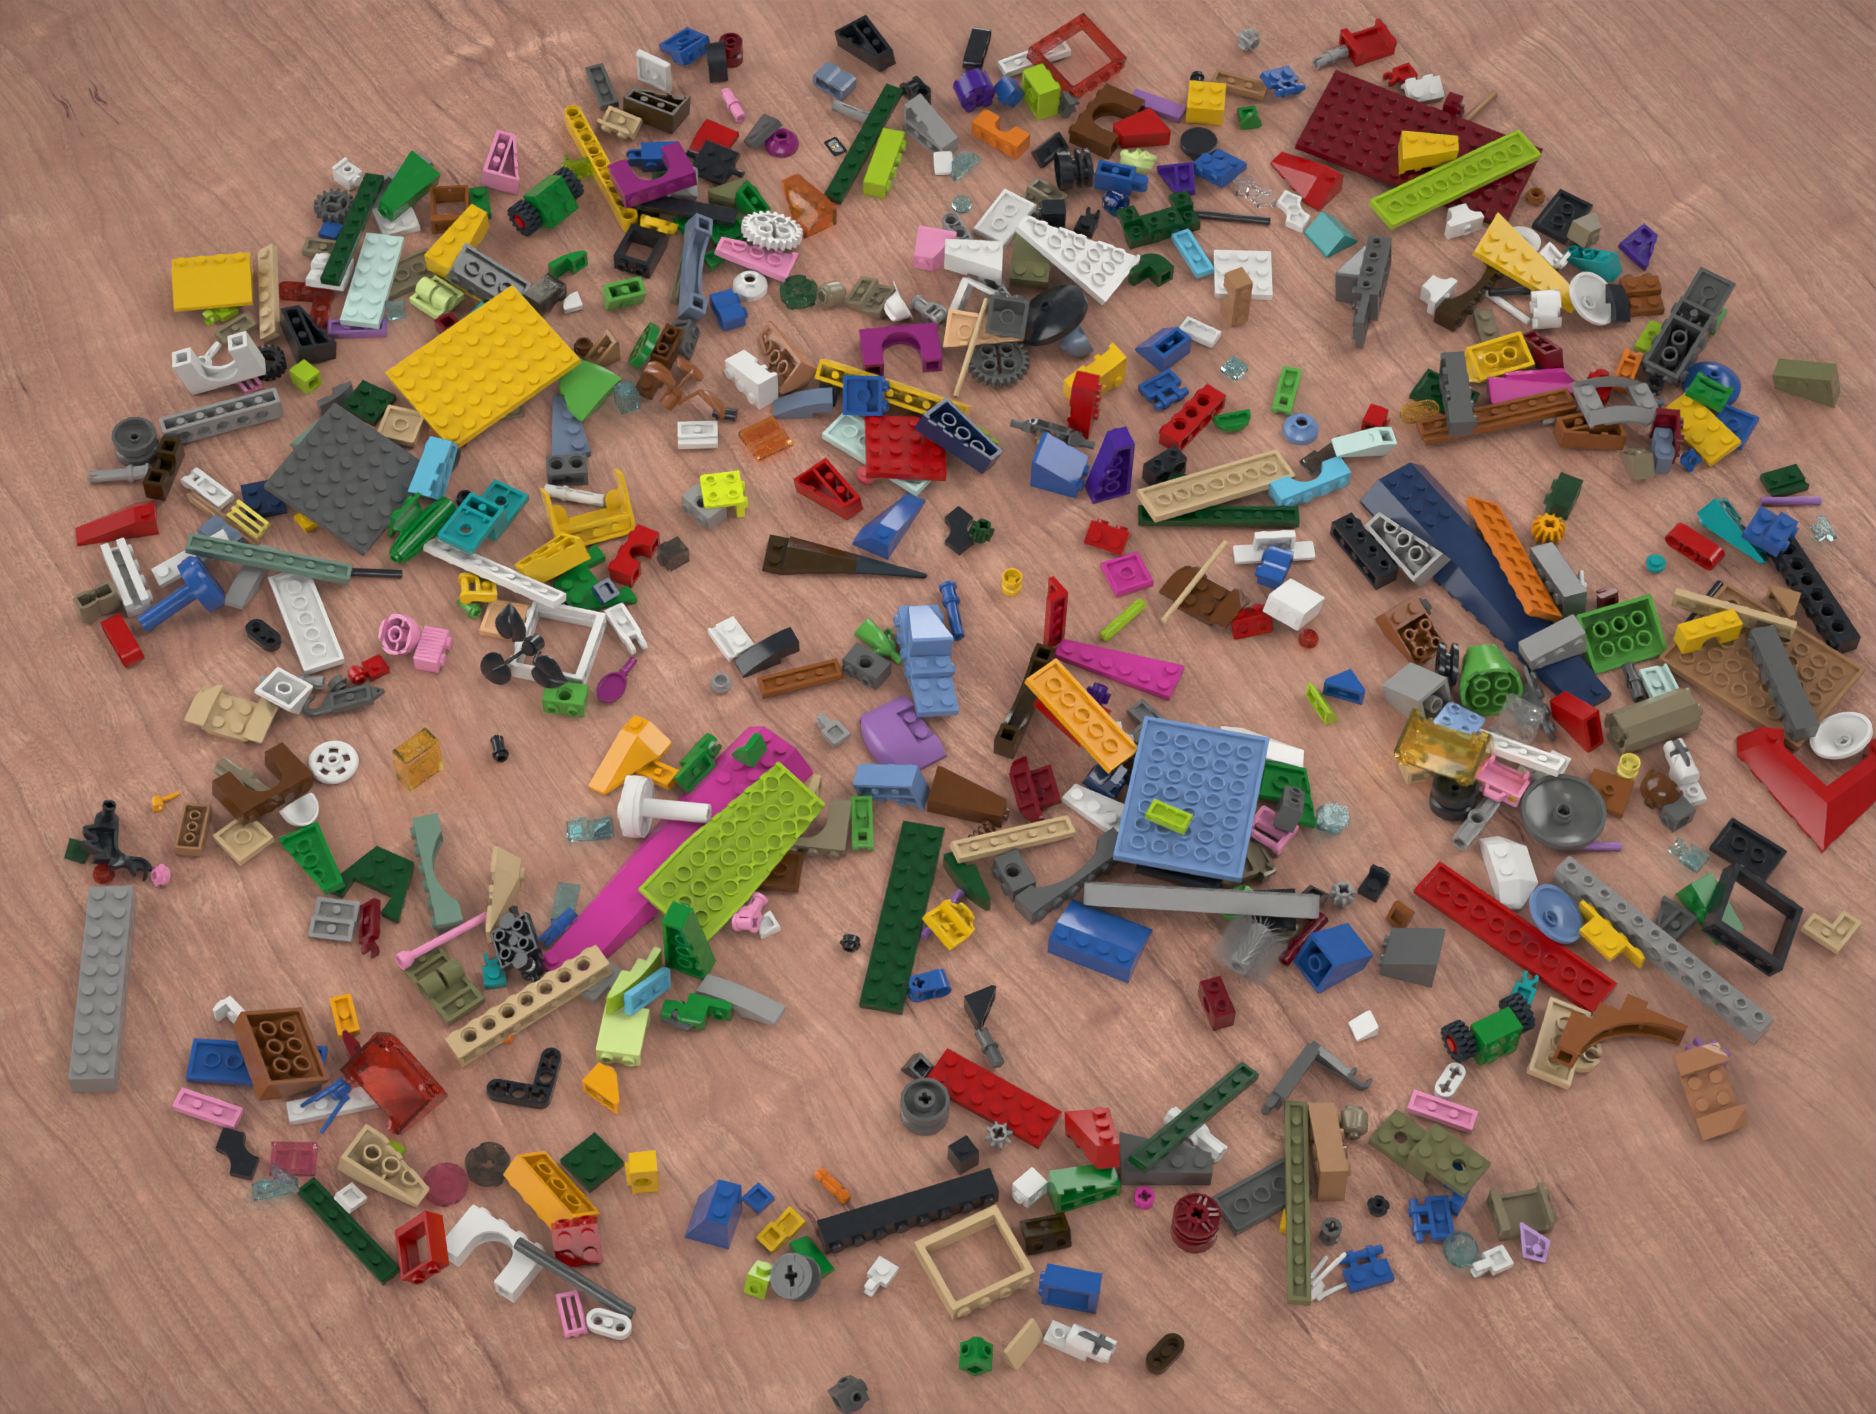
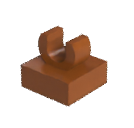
[1385,900,1415,928]

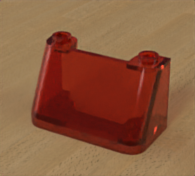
[340,1032,448,1135]

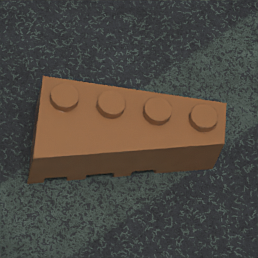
[1308,1102,1351,1202]

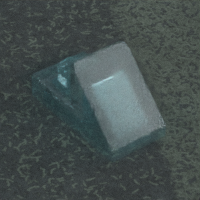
[252,1163,300,1201]

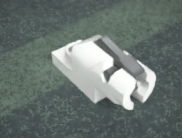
[1663,738,1707,806]
[1043,1320,1118,1364]

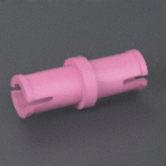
[720,88,747,123]

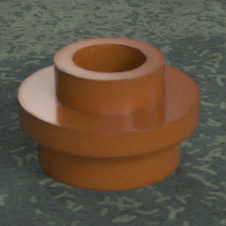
[1526,187,1545,205]

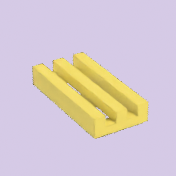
[226,499,271,540]

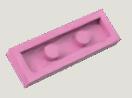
[172,1087,244,1130]
[1407,1089,1479,1134]

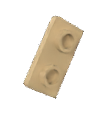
[597,106,643,141]

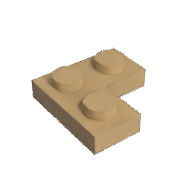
[1800,911,1862,955]

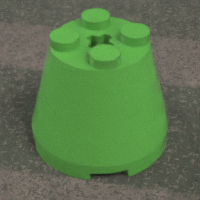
[1459,644,1523,716]

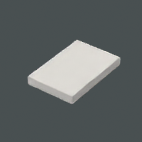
[973,189,1036,249]

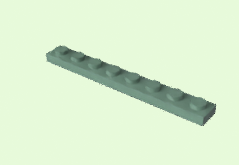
[185,533,353,585]

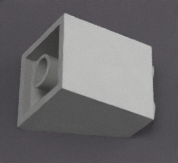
[1382,662,1452,733]

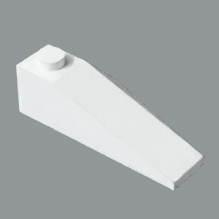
[1221,726,1304,767]

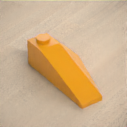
[588,715,673,795]

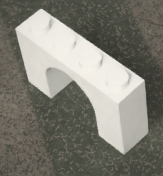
[172,331,266,395]
[446,1204,547,1303]

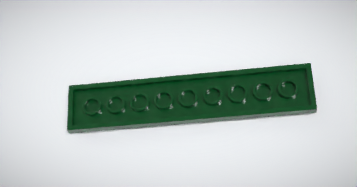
[859,820,945,1015]

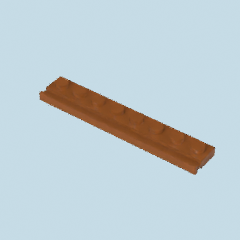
[1416,387,1577,446]

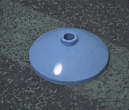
[1529,884,1584,944]

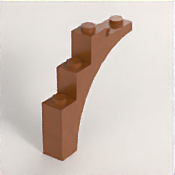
[1551,994,1688,1068]

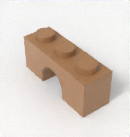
[1220,267,1253,327]

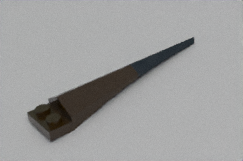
[762,534,927,579]

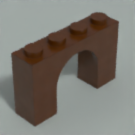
[1068,83,1145,160]
[212,742,313,826]

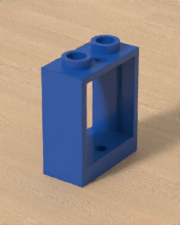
[1038,1263,1102,1314]

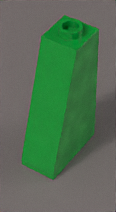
[378,150,440,222]

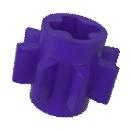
[1086,682,1111,706]

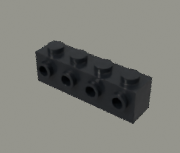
[1330,512,1398,590]

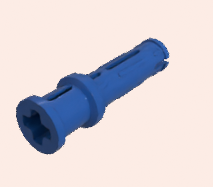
[939,581,965,641]

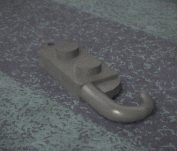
[302,683,385,717]

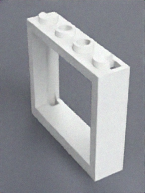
[508,600,607,685]

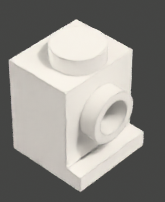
[332,157,363,191]

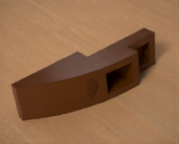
[634,323,685,400]

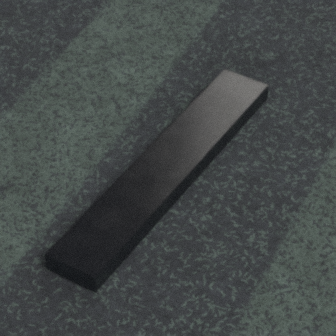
[622,196,738,228]

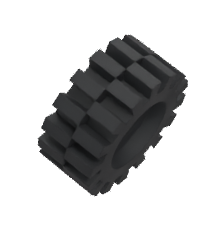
[257,344,287,381]

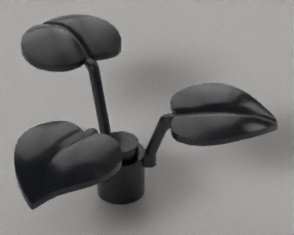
[480,603,568,688]

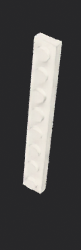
[423,536,566,609]

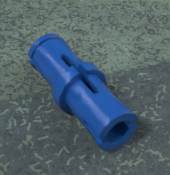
[538,906,578,947]

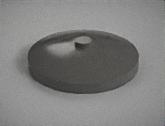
[1520,774,1607,851]

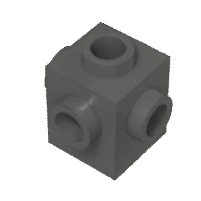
[827,1375,870,1414]

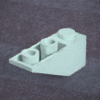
[1331,427,1397,457]

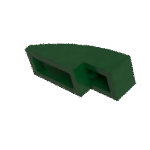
[943,852,991,911]

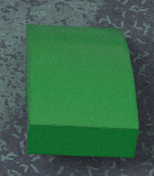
[548,250,588,280]

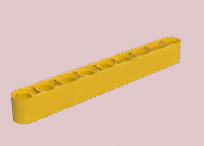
[564,105,638,232]

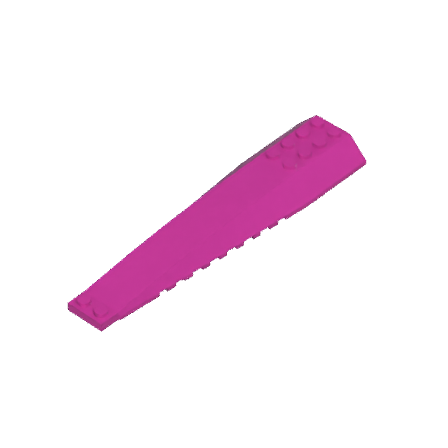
[543,726,813,983]

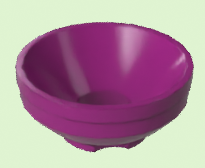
[765,128,799,158]

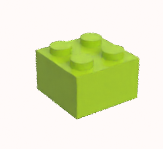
[1022,63,1061,121]

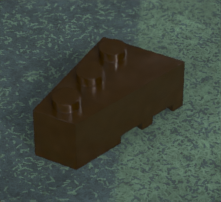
[623,88,691,134]

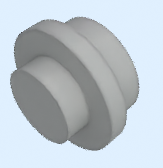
[711,673,732,693]

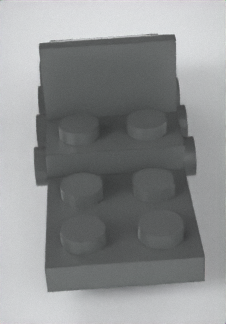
[1335,235,1392,349]
[1641,267,1736,387]

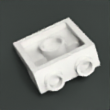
[305,253,354,291]

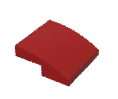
[689,119,739,153]

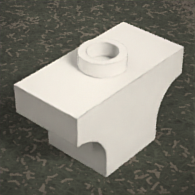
[1444,204,1484,240]
[1420,275,1457,315]

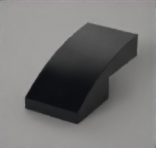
[706,41,728,83]
[1605,284,1631,323]

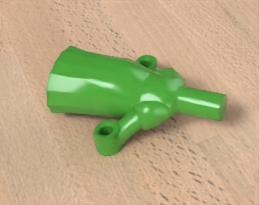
[854,618,902,665]

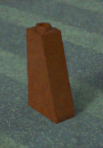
[927,766,1010,828]

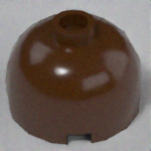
[1640,769,1684,810]

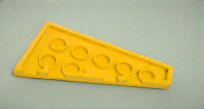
[1472,213,1574,314]

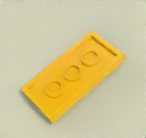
[1665,392,1741,468]

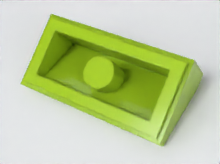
[1305,682,1339,726]

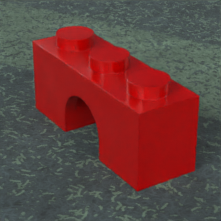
[608,524,660,588]

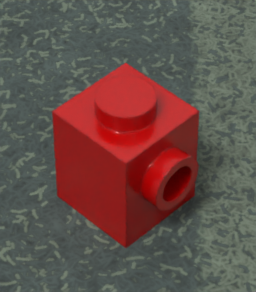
[1361,403,1391,431]

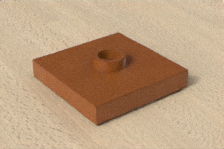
[1589,768,1635,818]

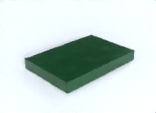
[1409,368,1480,415]

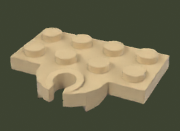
[1526,996,1602,1090]

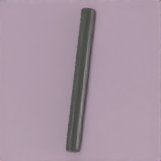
[514,1237,636,1319]

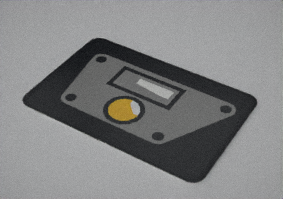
[824,137,847,156]

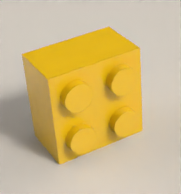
[1185,80,1226,126]

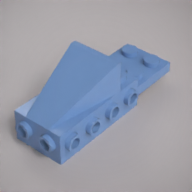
[893,604,959,717]

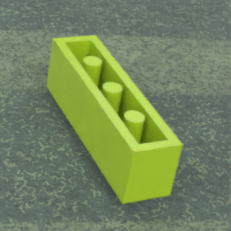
[863,128,908,199]

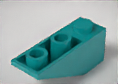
[1562,245,1623,283]

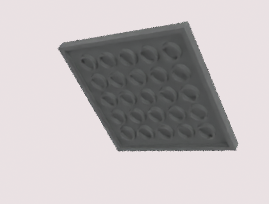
[264,402,420,556]

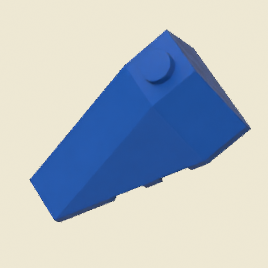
[852,493,925,560]

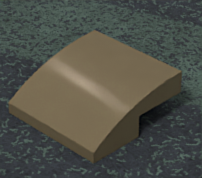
[1020,177,1068,221]
[844,276,896,319]

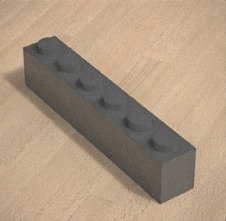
[1746,625,1820,741]

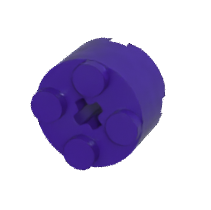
[953,69,996,113]

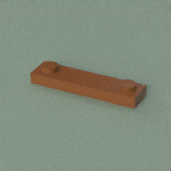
[757,658,843,699]

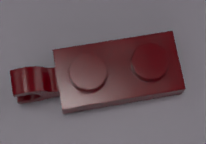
[359,898,381,958]

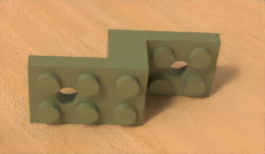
[1369,1109,1491,1198]

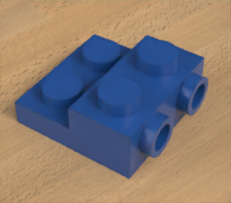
[659,27,710,66]
[1193,149,1247,188]
[843,375,889,416]
[1741,506,1799,557]

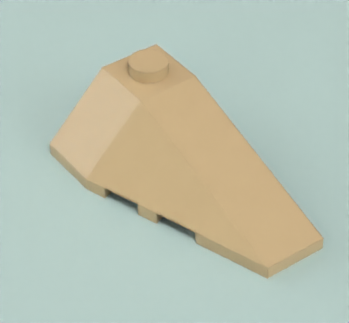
[486,846,526,943]
[337,1124,430,1208]

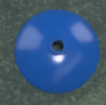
[1682,361,1741,409]

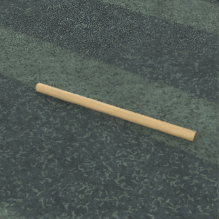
[953,298,990,398]
[1160,540,1229,624]

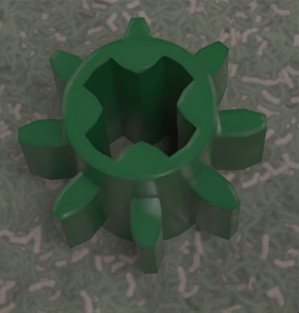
[968,518,995,544]

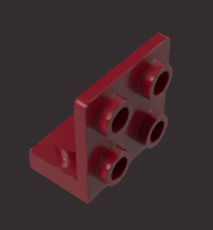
[1649,408,1684,464]

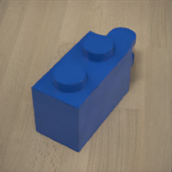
[626,141,678,172]
[1094,159,1149,196]

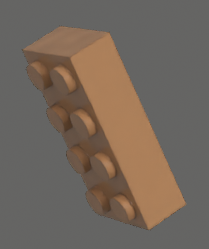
[174,802,213,857]

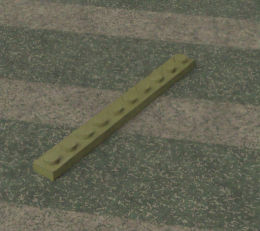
[1284,1100,1311,1306]

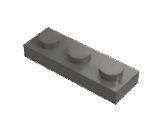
[585,63,619,111]

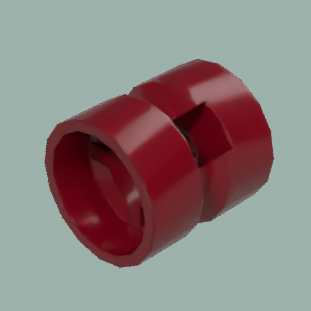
[719,33,743,68]

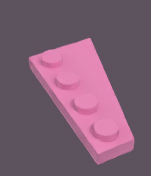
[714,237,799,283]

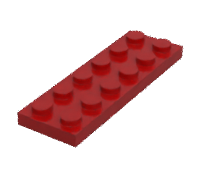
[927,1048,1062,1150]

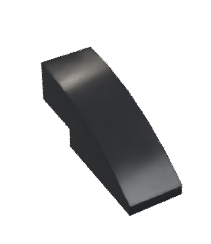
[735,627,800,678]

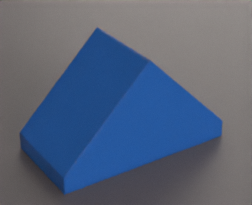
[1322,668,1366,705]

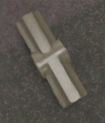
[214,758,270,791]

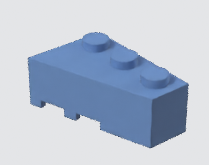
[853,763,930,811]

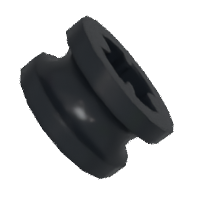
[1646,376,1664,396]

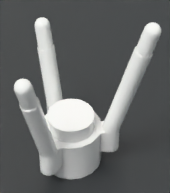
[1311,1252,1347,1301]

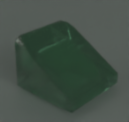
[64,838,90,864]

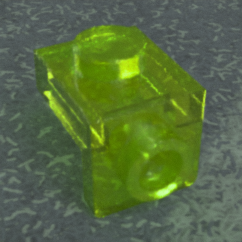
[561,154,592,178]

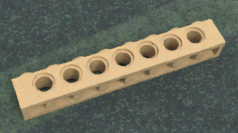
[445,945,613,1068]

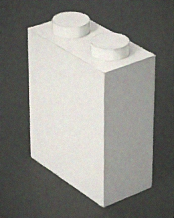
[1263,578,1325,631]

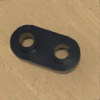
[245,619,282,652]

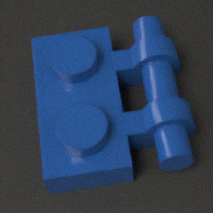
[1259,65,1306,98]
[1138,368,1189,411]
[1408,1195,1455,1244]
[1338,1244,1395,1294]

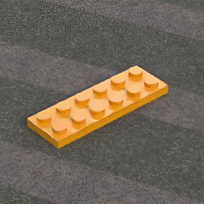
[1025,658,1138,774]

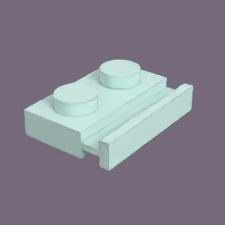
[1638,664,1679,698]

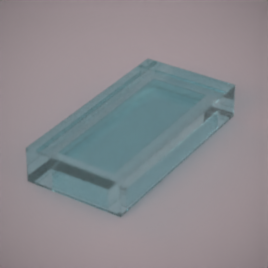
[551,882,580,925]

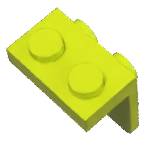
[700,470,748,518]

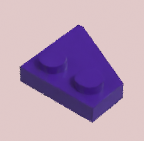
[1157,162,1195,196]
[1618,223,1658,271]

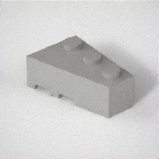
[904,93,958,154]

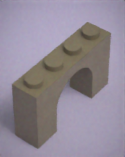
[789,799,852,858]

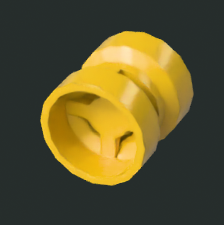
[1001,568,1022,597]

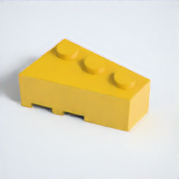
[1398,131,1459,174]
[1063,343,1127,400]
[514,532,591,583]

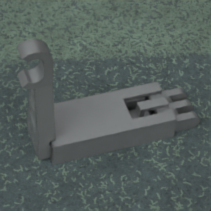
[1261,1040,1372,1115]

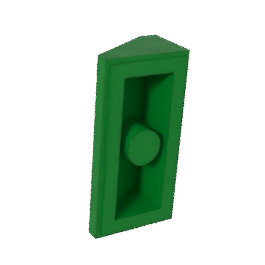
[789,1235,835,1279]

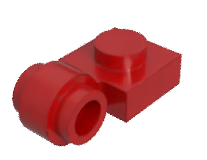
[347,654,390,685]

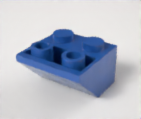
[1135,327,1191,372]

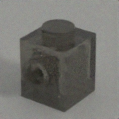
[656,536,689,572]

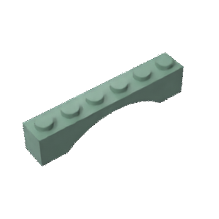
[409,813,464,936]

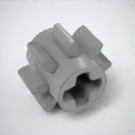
[1237,28,1260,52]
[1329,880,1357,908]
[985,1121,1013,1151]

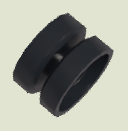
[1429,767,1479,822]

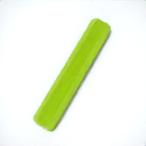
[1099,598,1146,641]

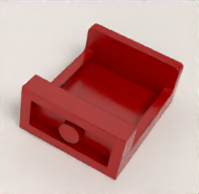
[1339,18,1397,67]

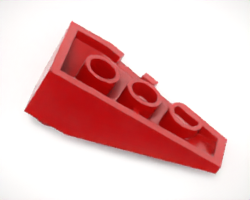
[75,500,159,546]

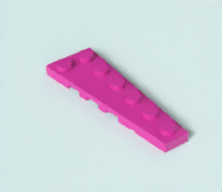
[1056,639,1185,701]

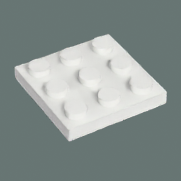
[1213,250,1273,300]

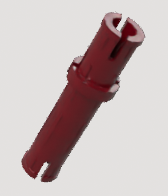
[1278,912,1329,967]

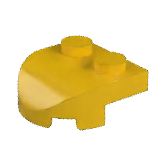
[922,899,975,951]

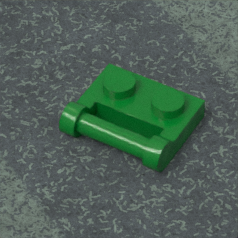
[1685,371,1735,413]

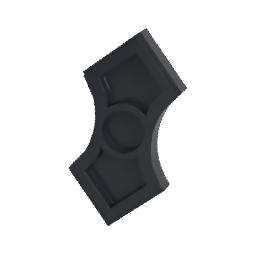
[945,506,974,556]
[215,1128,260,1181]

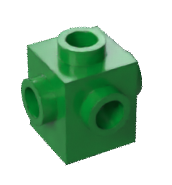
[959,1336,993,1376]

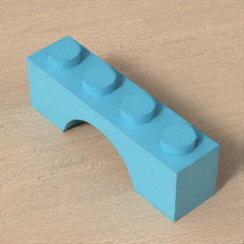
[1268,456,1351,507]

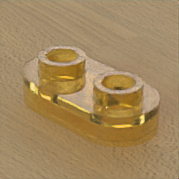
[1400,399,1439,424]

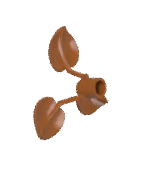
[644,356,725,419]

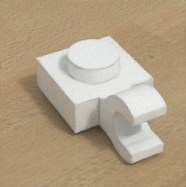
[1470,1244,1514,1278]
[864,1256,899,1297]

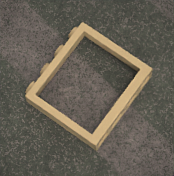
[914,1204,1035,1320]

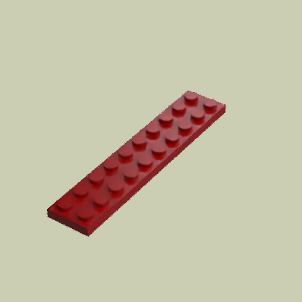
[1414,861,1618,1016]

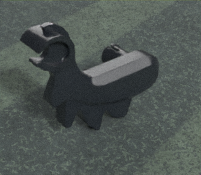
[81,800,153,881]

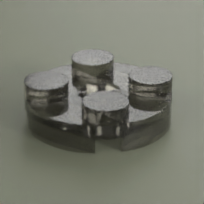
[465,1142,511,1187]

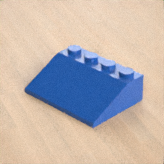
[1047,899,1153,983]

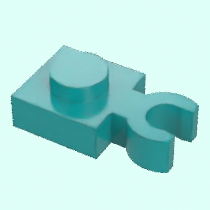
[482,953,507,990]
[1511,970,1539,1006]

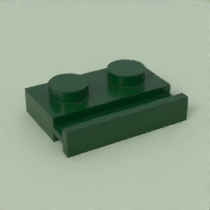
[1759,464,1810,497]

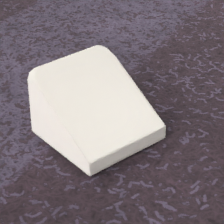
[933,151,954,175]
[1348,1010,1379,1042]

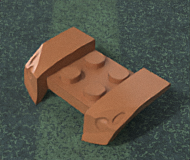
[1673,1042,1747,1140]

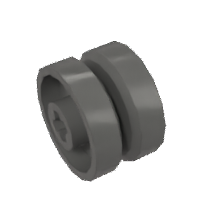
[112,417,159,466]
[900,1078,950,1136]

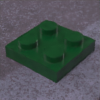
[341,380,397,427]
[560,1132,625,1193]

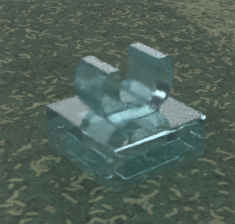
[1810,514,1837,542]

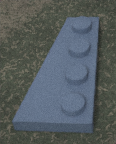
[552,394,591,457]

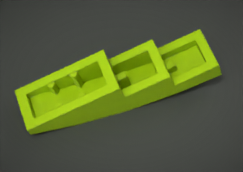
[606,947,662,1015]

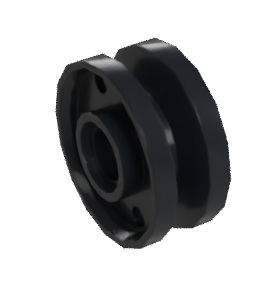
[1435,642,1459,687]

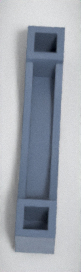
[678,213,713,324]

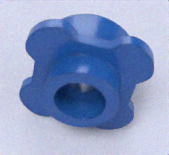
[1680,449,1702,472]

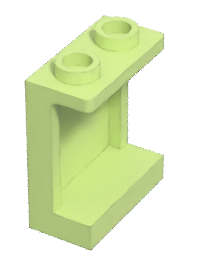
[596,1004,650,1067]

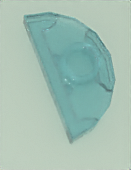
[951,151,982,181]

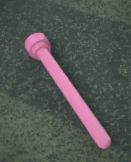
[395,912,487,970]

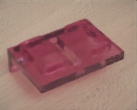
[269,1141,318,1176]

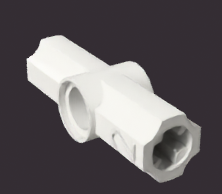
[1163,1107,1228,1163]

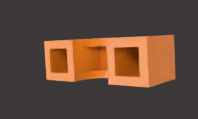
[972,109,1030,160]

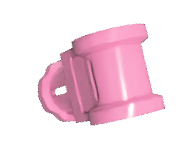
[732,892,768,933]

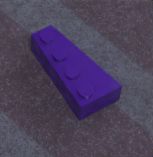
[1084,426,1135,504]

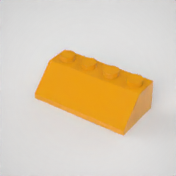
[503,1151,601,1230]

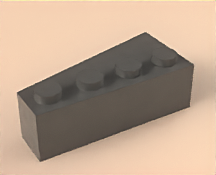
[1439,351,1477,437]

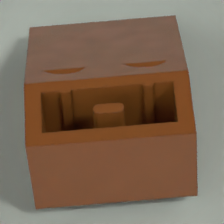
[1375,595,1447,665]

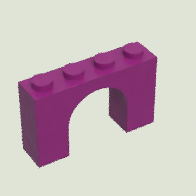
[608,141,697,209]
[859,322,943,376]

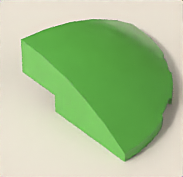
[558,360,622,423]

